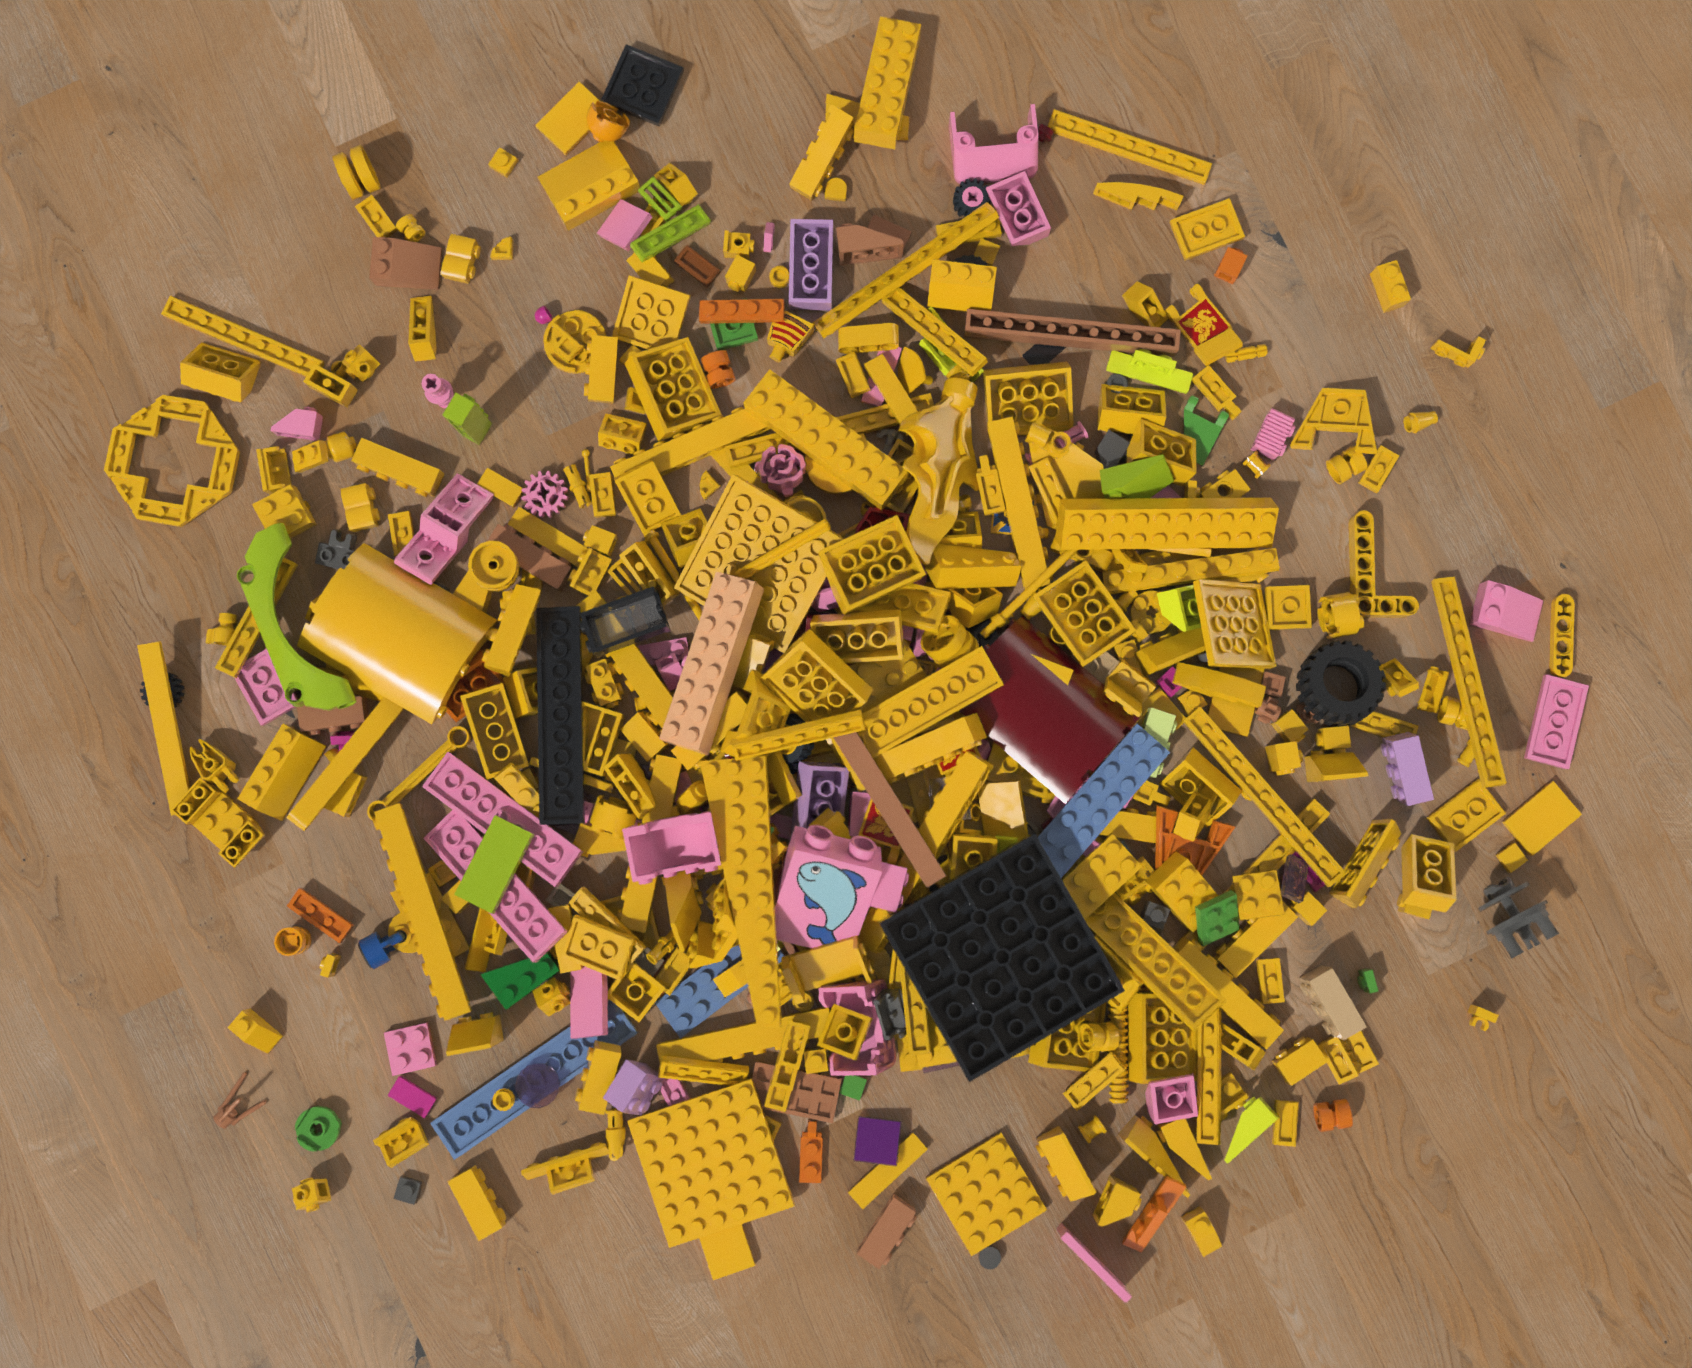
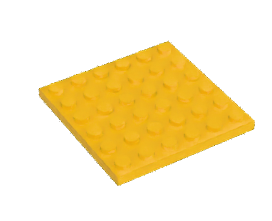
[674,474,845,653]
[627,1078,795,1248]

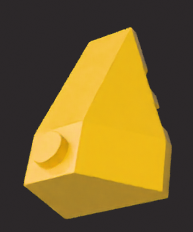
[1118,1115,1190,1198]

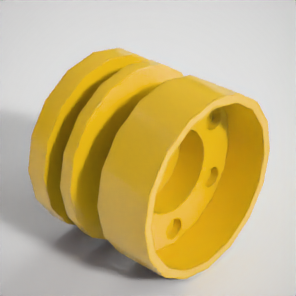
[920,615,979,669]

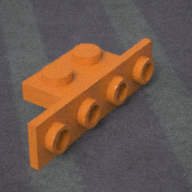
[1122,1176,1186,1253]

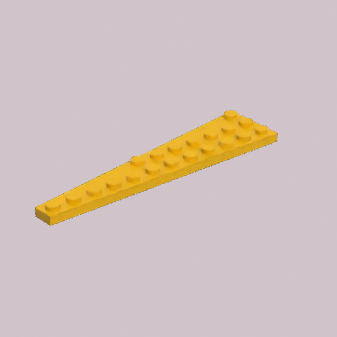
[700,756,782,1029]

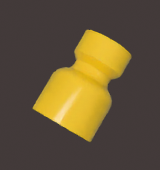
[205,613,237,646]

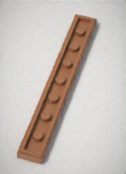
[834,732,946,888]

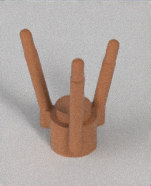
[213,1072,267,1129]

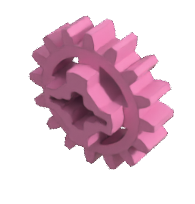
[521,471,569,518]

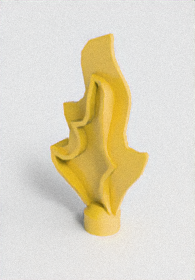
[899,378,979,565]

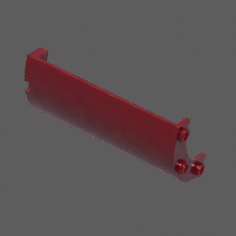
[959,615,1141,803]

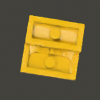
[1318,1030,1379,1085]

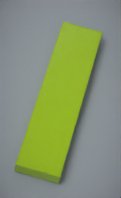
[630,204,711,263]

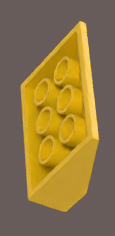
[537,141,640,231]
[625,337,722,442]
[983,362,1074,436]
[818,515,926,615]
[1032,560,1136,668]
[760,629,873,722]
[1329,819,1401,908]
[1128,991,1198,1084]
[1028,1002,1107,1072]

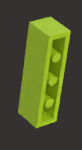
[442,393,492,445]

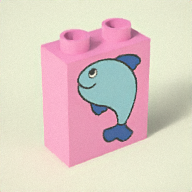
[774,825,882,948]

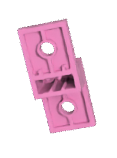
[394,473,494,585]

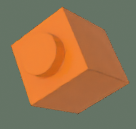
[1214,247,1248,285]

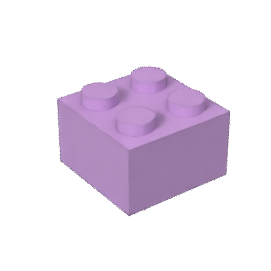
[603,1059,664,1115]

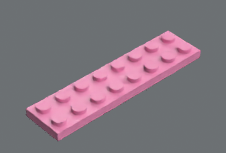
[422,752,583,887]
[424,810,568,963]

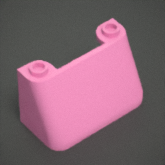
[819,979,896,1076]

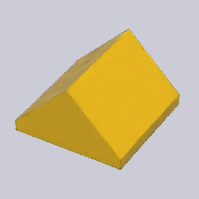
[817,1004,873,1061]

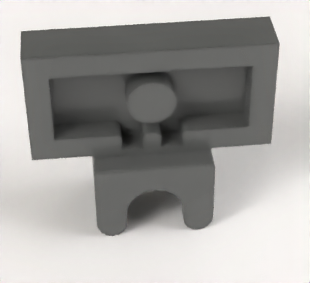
[315,529,357,569]

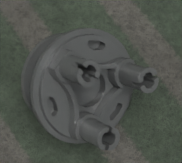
[1478,877,1559,959]

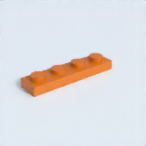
[699,299,785,324]

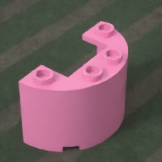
[622,811,721,885]

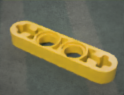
[1549,594,1575,678]

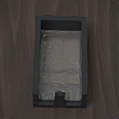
[579,586,671,658]

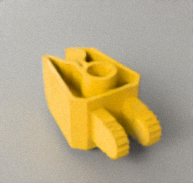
[190,739,239,793]

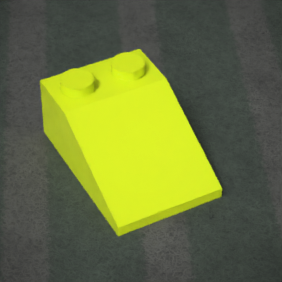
[1224,1097,1280,1164]

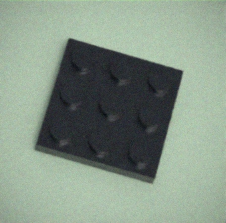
[601,44,684,127]

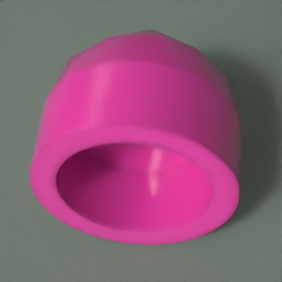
[534,305,553,324]

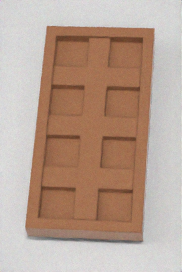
[752,1061,842,1123]

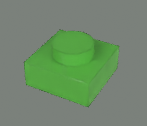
[1357,968,1378,993]

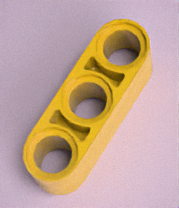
[838,323,899,354]

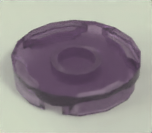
[515,1063,560,1108]

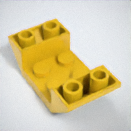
[720,669,791,758]
[171,777,265,868]
[687,881,738,969]

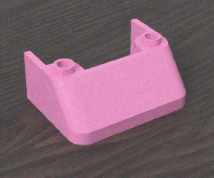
[949,104,1038,184]

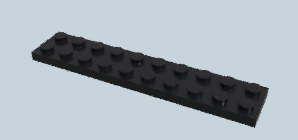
[536,606,585,825]

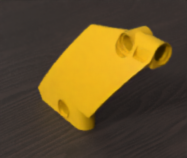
[1025,422,1124,572]

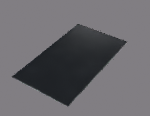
[1022,344,1066,365]

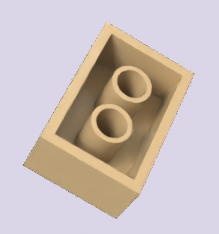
[1299,965,1367,1040]

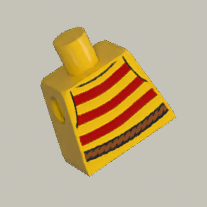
[767,310,814,363]

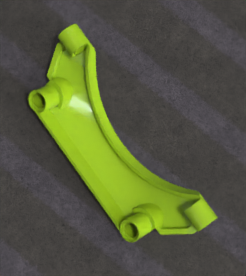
[237,523,357,711]

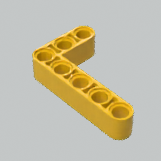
[1349,510,1419,618]

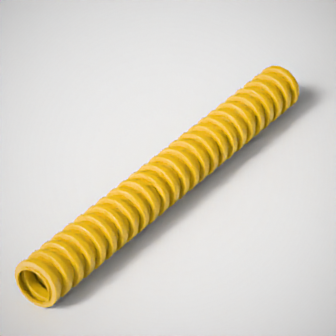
[1108,1001,1129,1104]

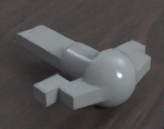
[876,429,906,455]

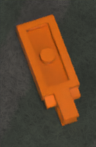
[799,1120,823,1183]

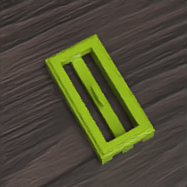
[638,176,682,222]

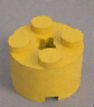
[1317,592,1364,639]
[590,795,637,839]

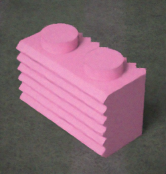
[1250,408,1296,460]

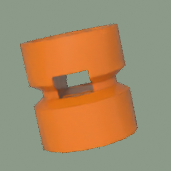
[701,350,736,389]
[1313,1098,1353,1132]

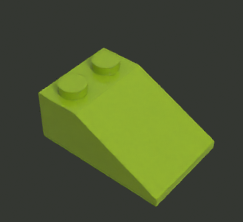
[1100,454,1174,499]

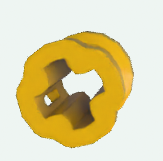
[1242,450,1271,479]
[1078,1115,1107,1144]

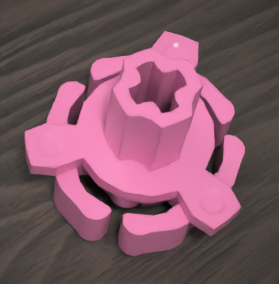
[754,444,806,497]

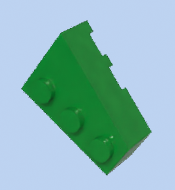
[480,952,560,1010]

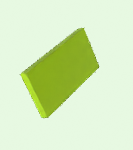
[454,815,535,914]

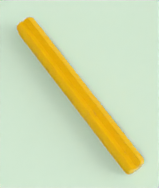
[735,519,831,579]

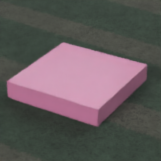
[597,199,652,251]

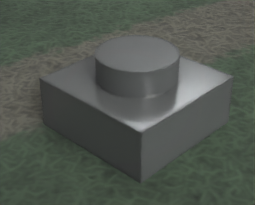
[393,1176,423,1205]

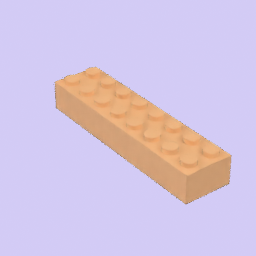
[659,571,764,755]

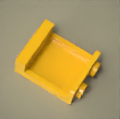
[732,632,776,694]

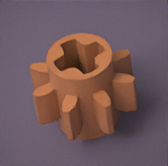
[1254,696,1282,724]

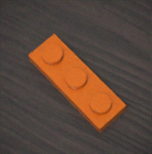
[287,888,354,943]

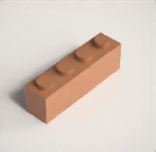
[487,524,573,592]

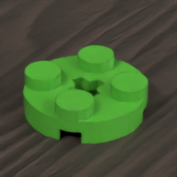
[295,1106,342,1152]

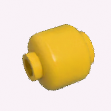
[326,431,357,463]

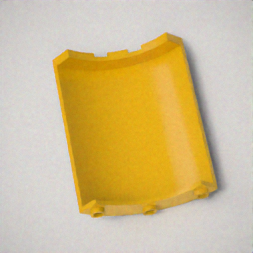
[297,543,497,724]

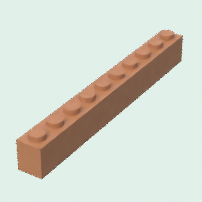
[964,309,1181,357]

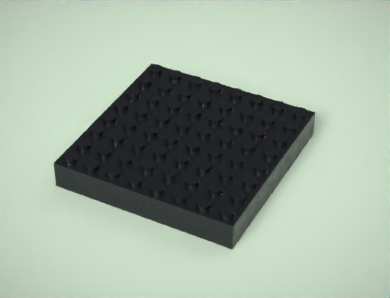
[878,833,1125,1082]

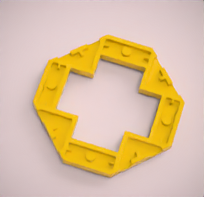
[104,395,240,527]

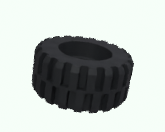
[1296,640,1386,727]

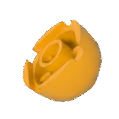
[586,101,630,142]

